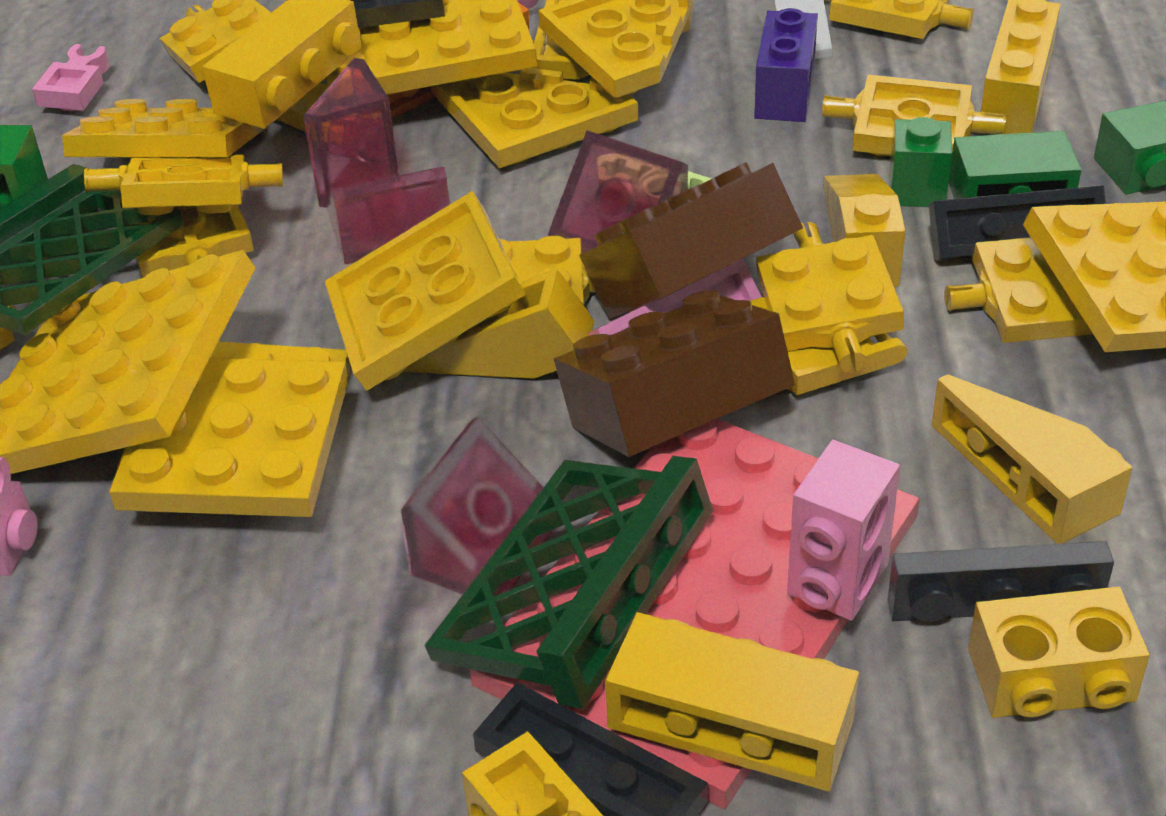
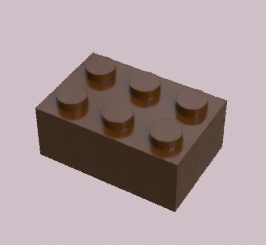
[579,162,803,319]
[553,290,795,457]

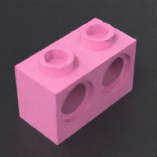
[787,439,900,621]

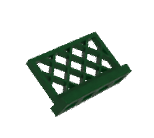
[0,164,183,335]
[424,456,713,710]

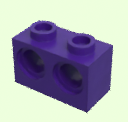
[754,8,818,122]

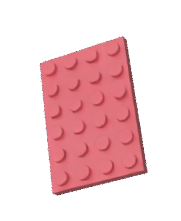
[470,419,920,810]

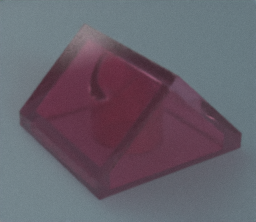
[303,57,401,209]
[547,130,688,251]
[327,166,450,265]
[401,417,553,596]

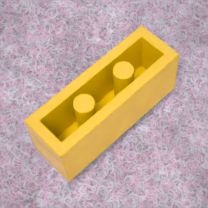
[202,0,362,129]
[981,0,1061,134]
[605,612,859,792]

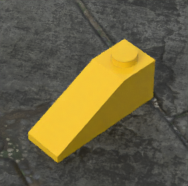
[823,174,906,287]
[403,269,595,379]
[931,374,1133,544]

